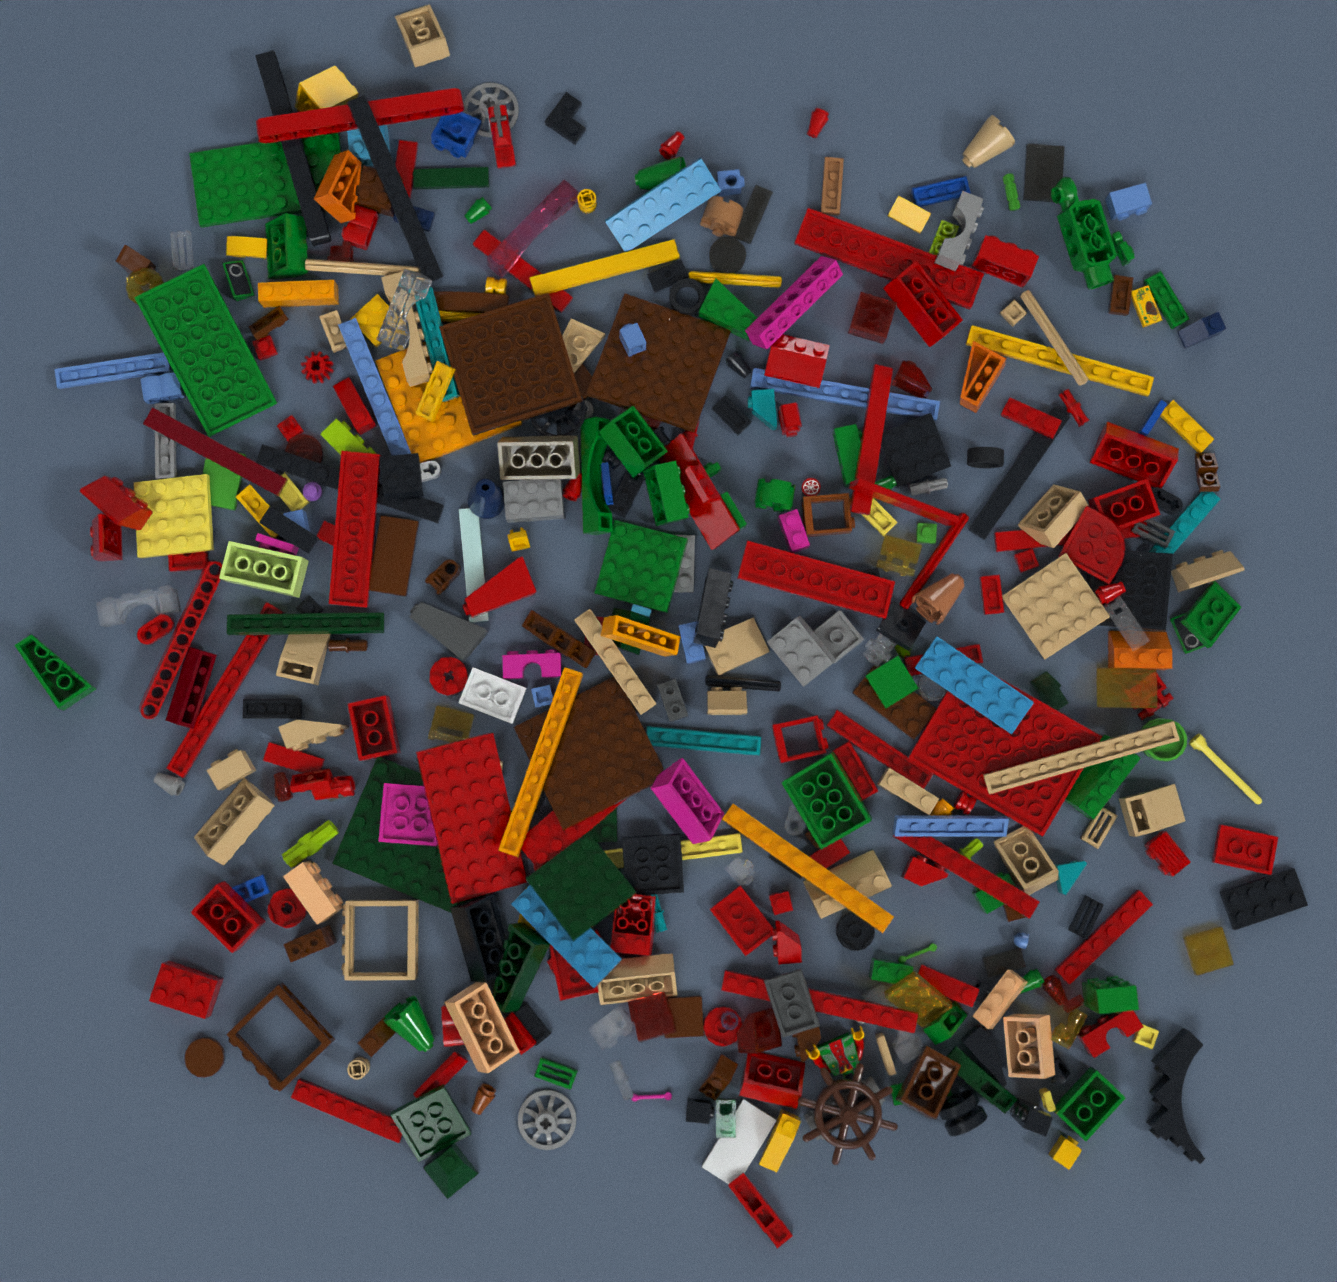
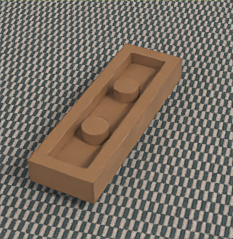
[821,157,844,216]

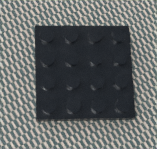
[1090,550,1173,631]

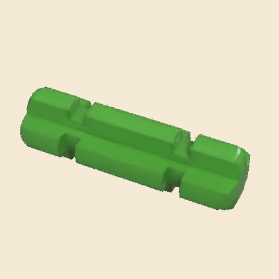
[1003,173,1020,211]

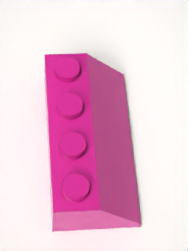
[650,758,724,844]

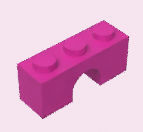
[502,650,562,679]

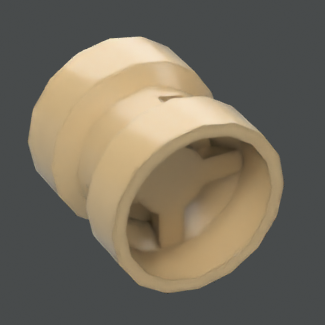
[347,1056,370,1080]

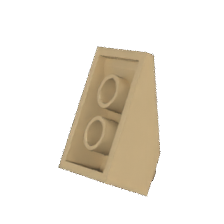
[395,4,450,68]
[703,617,770,676]
[994,826,1059,895]

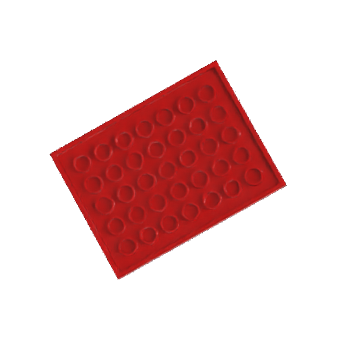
[908,674,1102,837]

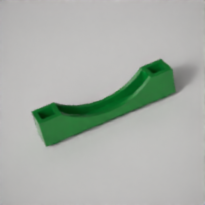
[581,417,613,535]

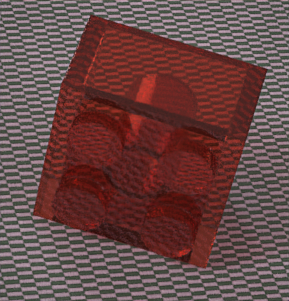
[847,292,897,344]

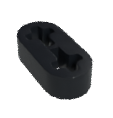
[1152,487,1183,515]

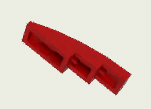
[728,1172,793,1249]

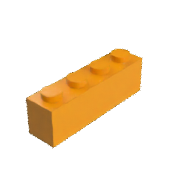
[258,280,339,308]
[601,615,681,657]

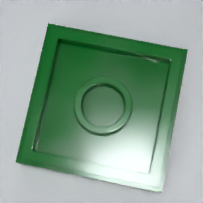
[865,656,918,709]

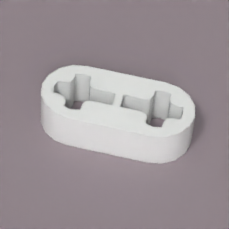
[420,461,441,482]

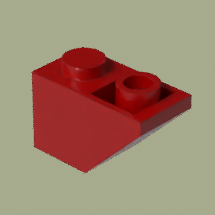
[901,855,949,886]
[772,920,802,965]

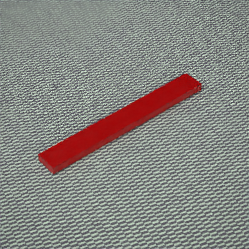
[850,364,893,516]
[994,521,1148,552]

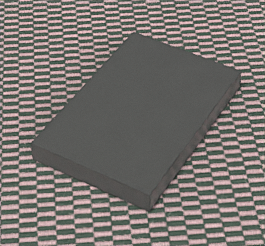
[764,968,820,1038]

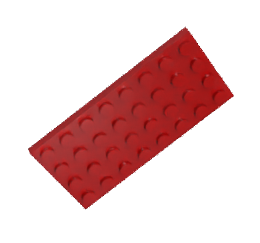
[416,732,527,904]

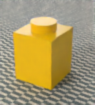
[1048,1135,1082,1170]

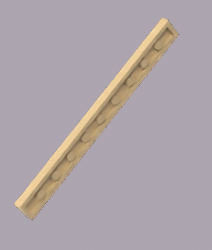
[983,721,1180,794]

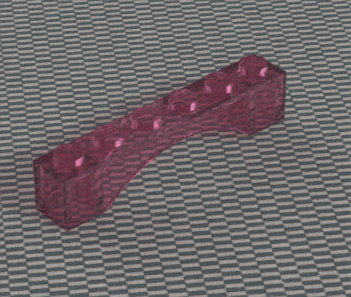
[487,179,578,278]

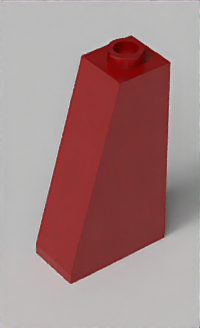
[462,556,537,619]

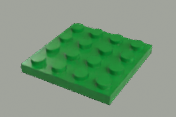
[594,520,688,613]

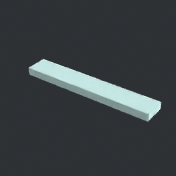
[459,508,489,623]

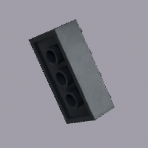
[450,893,507,982]

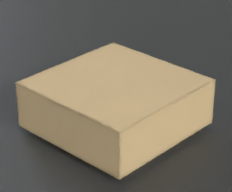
[1000,299,1027,327]

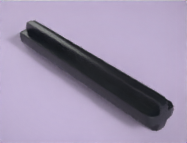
[705,675,781,692]

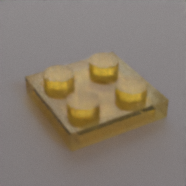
[1183,926,1234,976]

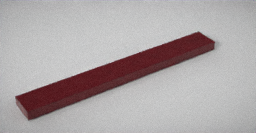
[143,407,288,497]

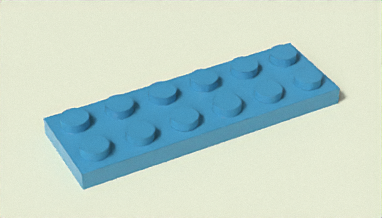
[605,157,721,252]
[915,636,1034,734]
[512,885,622,988]

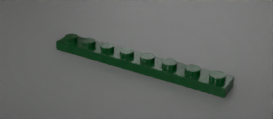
[226,613,384,635]

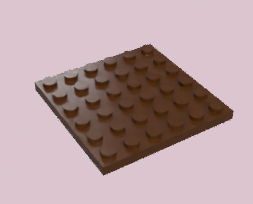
[439,293,582,435]
[586,294,731,433]
[514,677,664,830]

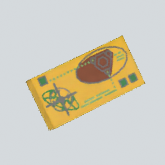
[1131,285,1162,328]

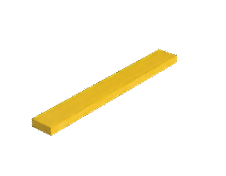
[530,239,680,297]

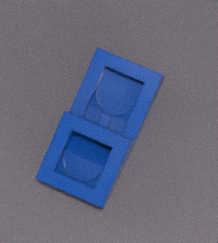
[232,875,270,902]

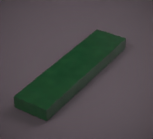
[414,167,489,190]

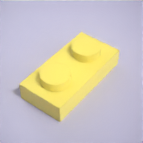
[861,498,898,537]

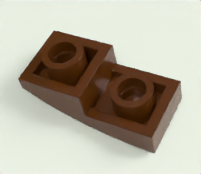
[1195,453,1221,492]

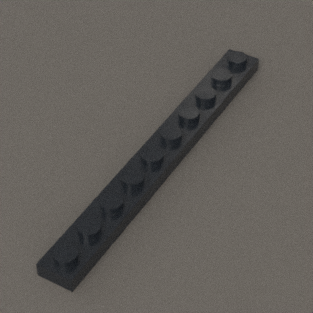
[347,95,443,284]
[256,444,444,524]

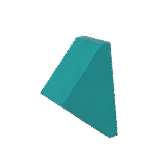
[1055,860,1087,895]

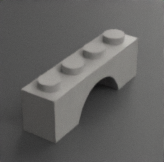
[934,191,984,271]

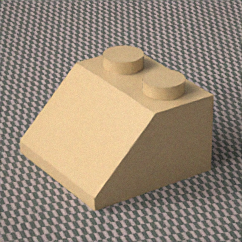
[707,687,747,715]

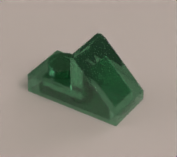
[1030,671,1069,710]
[716,1098,736,1138]

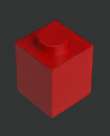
[768,890,793,915]

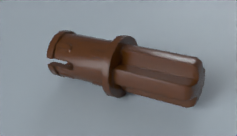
[328,638,368,653]

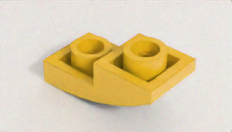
[226,236,267,259]

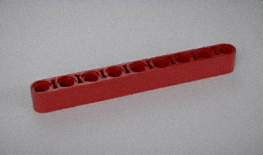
[139,560,222,719]

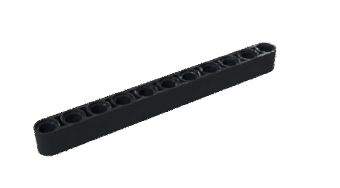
[255,50,332,247]

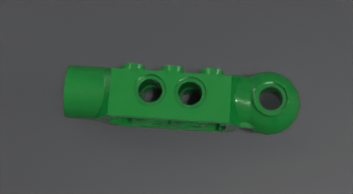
[1051,176,1117,290]

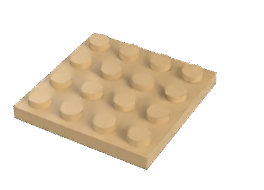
[1002,553,1110,660]

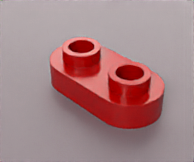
[137,614,175,645]

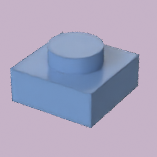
[531,685,553,708]

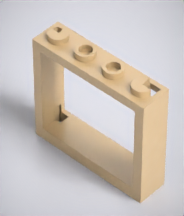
[342,899,419,980]

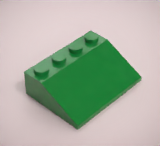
[781,752,872,850]

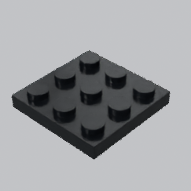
[881,413,951,487]
[622,833,684,895]

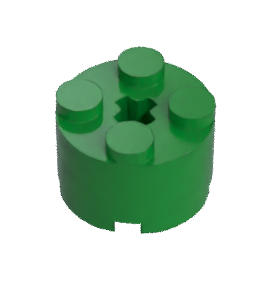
[754,478,796,513]

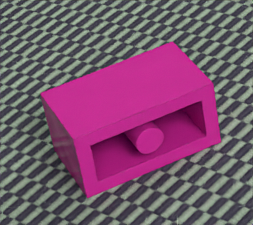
[778,509,810,553]

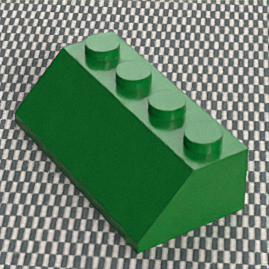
[1065,734,1141,819]

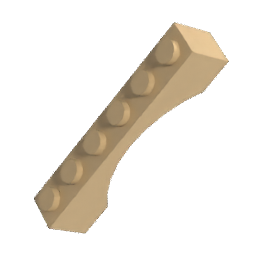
[381,272,433,387]
[574,609,656,715]

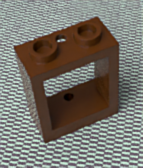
[283,925,337,963]

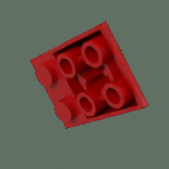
[611,894,656,956]

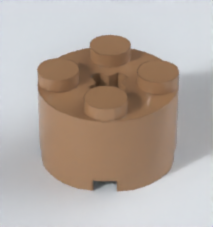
[700,196,743,237]

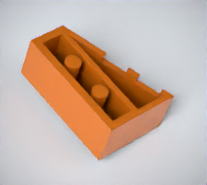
[314,150,362,223]
[960,341,1006,413]

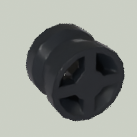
[602,448,621,470]

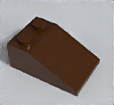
[895,1046,961,1120]

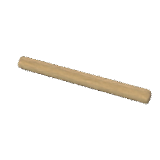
[305,259,419,278]
[1021,290,1088,386]

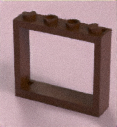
[226,982,335,1092]

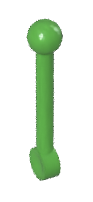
[898,943,937,963]

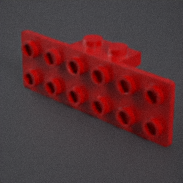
[658,434,740,550]

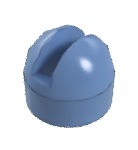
[1014,933,1029,949]

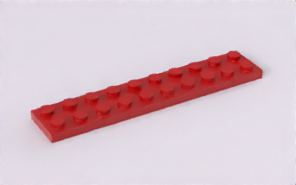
[794,208,984,310]

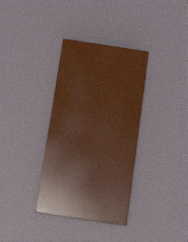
[369,515,419,597]

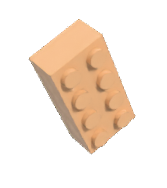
[444,982,519,1073]

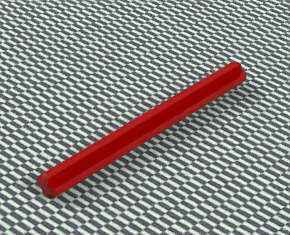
[899,512,969,609]

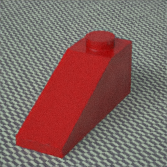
[333,377,377,435]
[914,964,980,1008]

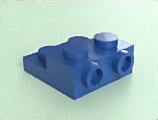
[431,112,482,158]

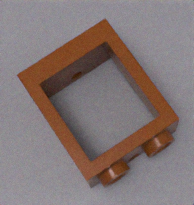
[801,493,855,537]

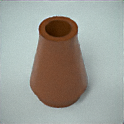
[471,1083,496,1115]

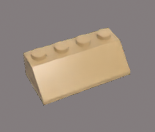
[194,778,275,866]
[803,850,892,919]
[598,953,678,1005]

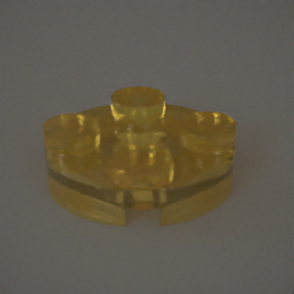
[126,268,164,305]

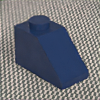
[1177,312,1227,349]

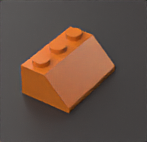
[1108,631,1172,670]

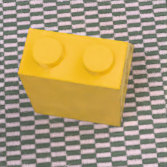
[295,66,359,112]

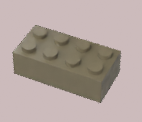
[497,435,580,480]

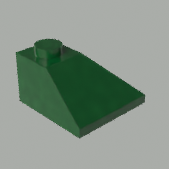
[423,1143,478,1199]

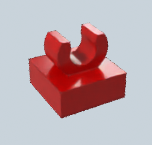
[277,415,304,442]

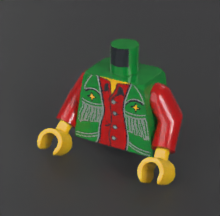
[805,1026,864,1079]

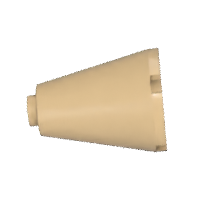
[962,115,1015,168]

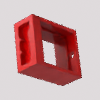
[772,715,829,763]

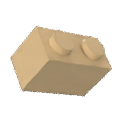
[207,749,256,790]

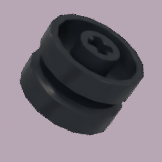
[938,1090,988,1136]

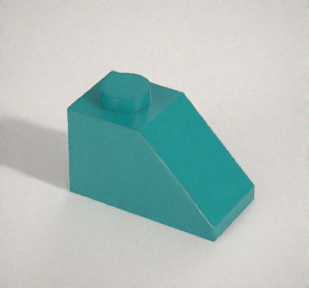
[747,389,777,430]

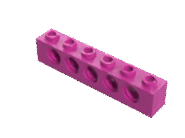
[745,256,843,350]

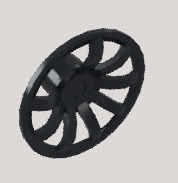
[530,394,586,436]

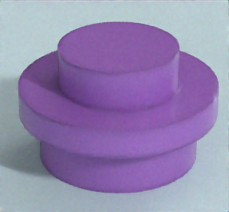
[303,482,322,501]

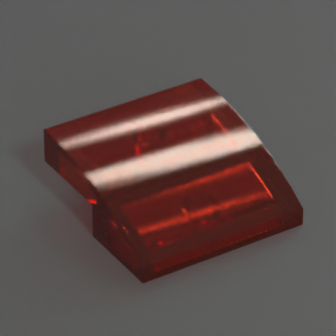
[628,991,677,1042]

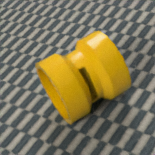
[577,189,597,214]
[485,277,507,295]

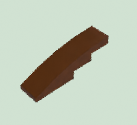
[434,291,509,313]
[522,610,597,668]

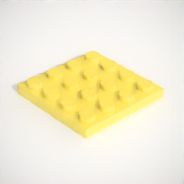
[134,474,214,558]

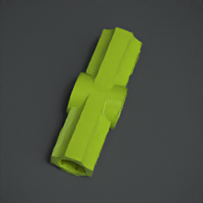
[282,820,339,868]

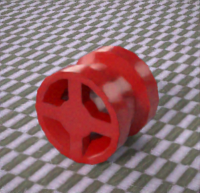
[953,791,977,815]

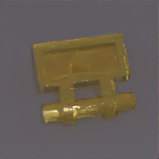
[876,535,922,577]

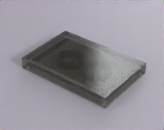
[1023,144,1065,202]

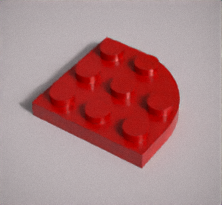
[1059,505,1125,584]

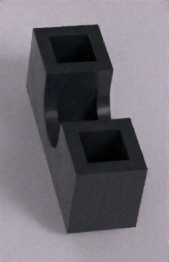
[1010,1097,1053,1137]

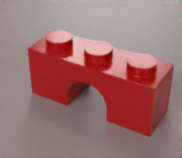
[1077,1010,1144,1058]

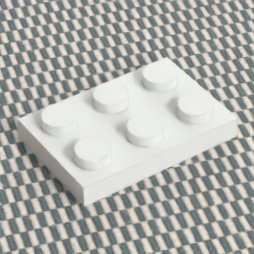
[459,667,527,724]

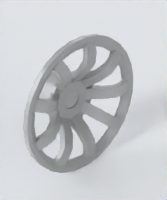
[463,83,519,137]
[518,1090,576,1150]

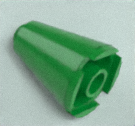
[635,156,686,190]
[383,996,435,1052]

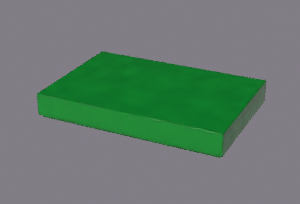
[1181,581,1241,648]

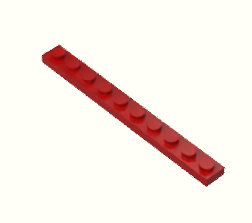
[167,602,285,778]
[721,970,918,1034]

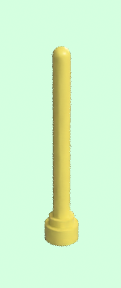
[1189,733,1262,805]

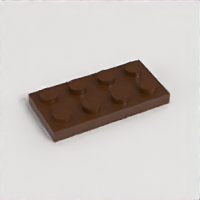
[852,663,936,740]

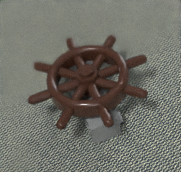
[798,1063,898,1165]

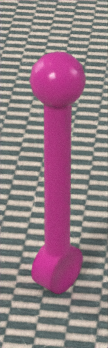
[631,1092,672,1102]

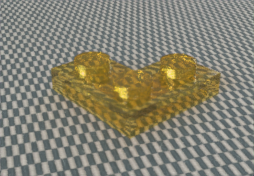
[1051,1008,1088,1049]

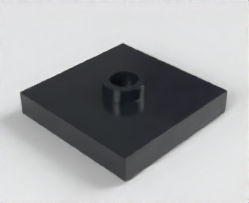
[876,601,926,651]

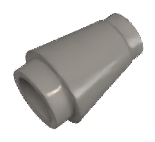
[154,773,185,796]

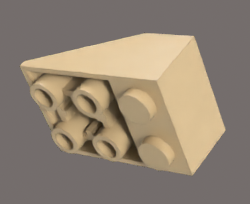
[276,634,331,685]
[278,720,349,751]
[1119,784,1185,837]

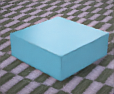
[631,604,651,618]

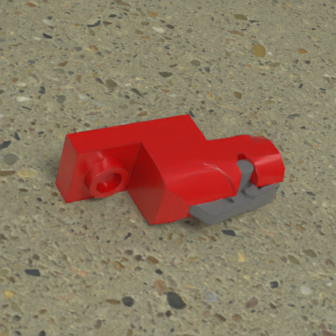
[488,105,516,169]
[290,769,355,802]

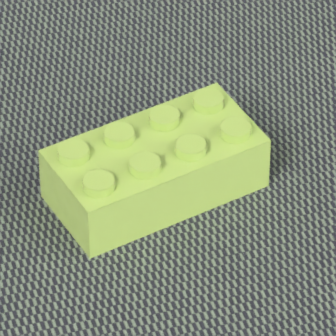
[219,541,309,598]

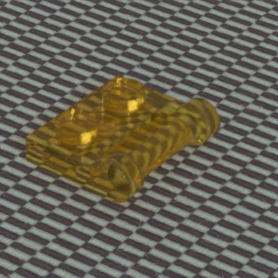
[428,706,475,743]

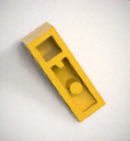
[759,1109,801,1172]

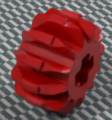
[301,351,334,384]

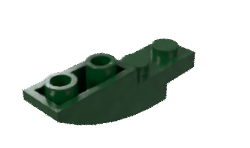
[947,1046,1018,1114]

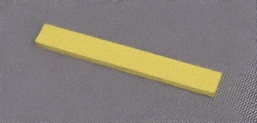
[603,833,743,868]

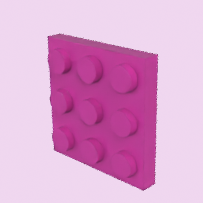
[379,783,438,846]

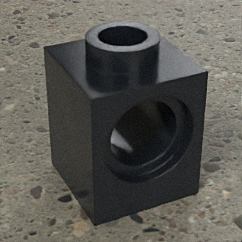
[686,1098,715,1124]

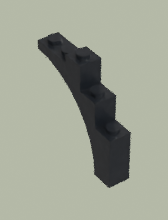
[1146,1028,1205,1164]

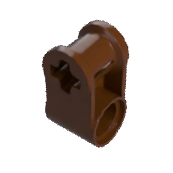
[425,559,461,595]

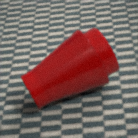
[807,108,829,138]
[659,131,685,160]
[563,473,582,502]
[1095,582,1126,604]

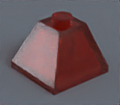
[891,360,932,399]
[737,1008,782,1054]

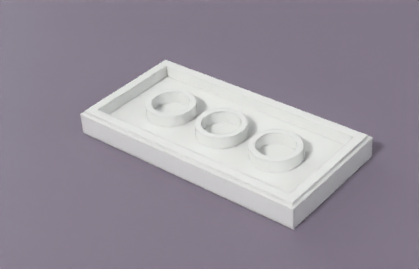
[702,1098,777,1184]

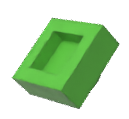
[916,523,937,544]

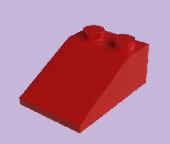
[90,514,123,561]

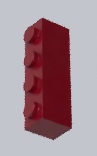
[165,647,217,729]

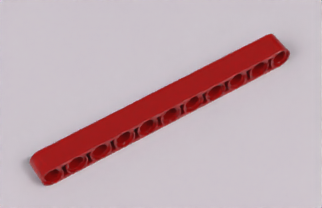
[256,88,464,143]

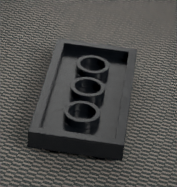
[1220,868,1308,930]

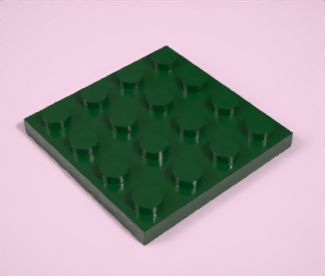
[526,832,636,942]

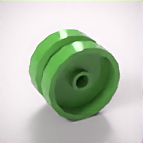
[1141,718,1187,761]

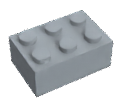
[503,479,565,523]
[767,616,836,687]

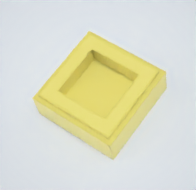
[1133,1024,1159,1049]
[1039,1087,1056,1112]

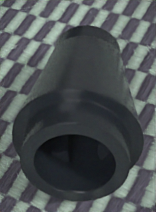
[725,350,752,379]

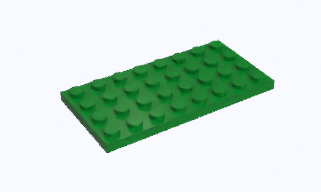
[189,132,341,228]
[134,264,278,437]

